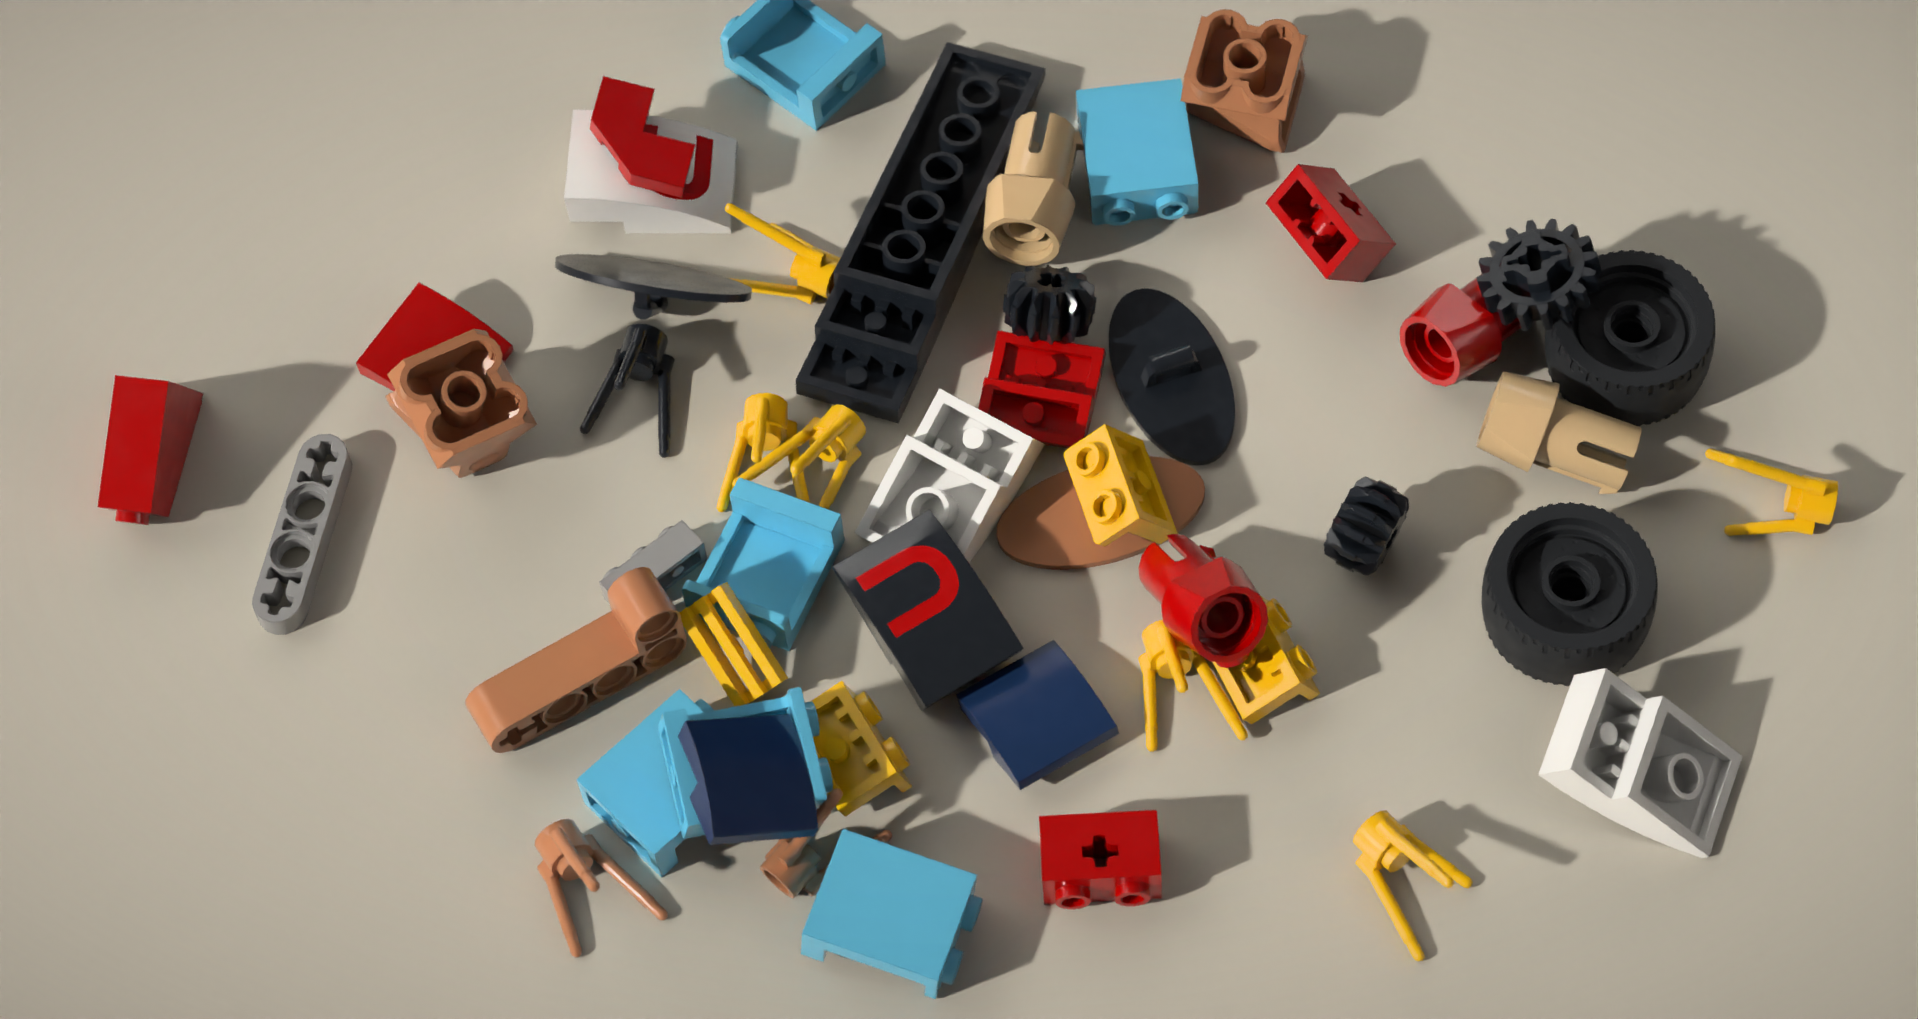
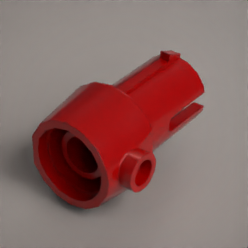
[1400,274,1521,387]
[1138,534,1268,668]

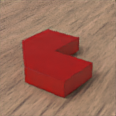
[590,76,695,198]

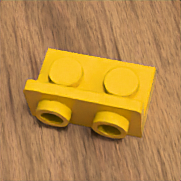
[1064,424,1177,547]
[1213,596,1320,724]
[812,681,912,817]

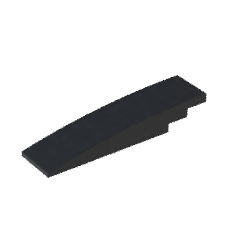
[795,42,1046,424]

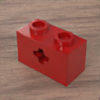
[1265,164,1396,282]
[1039,810,1162,909]

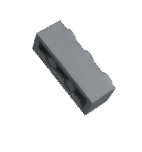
[599,520,707,603]

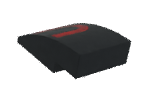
[832,509,1024,711]

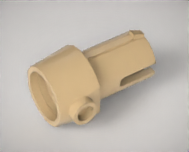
[983,111,1084,266]
[1476,372,1642,494]

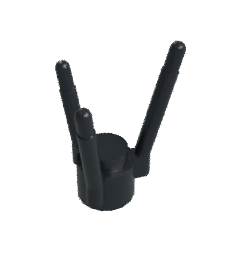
[580,323,675,458]

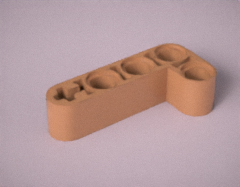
[465,567,687,753]

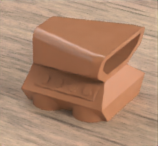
[1181,9,1308,153]
[385,329,537,478]

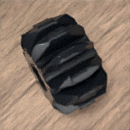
[1003,264,1096,345]
[1324,476,1409,576]

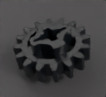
[1477,219,1602,331]

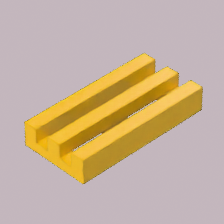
[679,582,788,707]

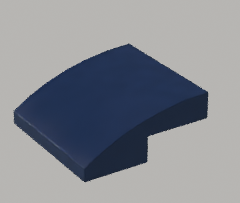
[956,640,1119,790]
[678,714,818,845]

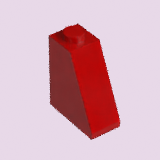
[97,375,203,525]

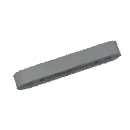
[252,434,352,635]

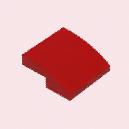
[356,282,514,391]
[978,330,1106,448]

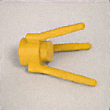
[725,203,841,305]
[717,393,810,512]
[732,404,866,509]
[1705,448,1838,536]
[1138,619,1248,752]
[1353,810,1473,961]

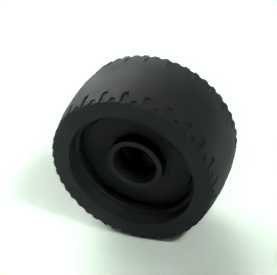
[1545,250,1716,426]
[1481,502,1658,686]

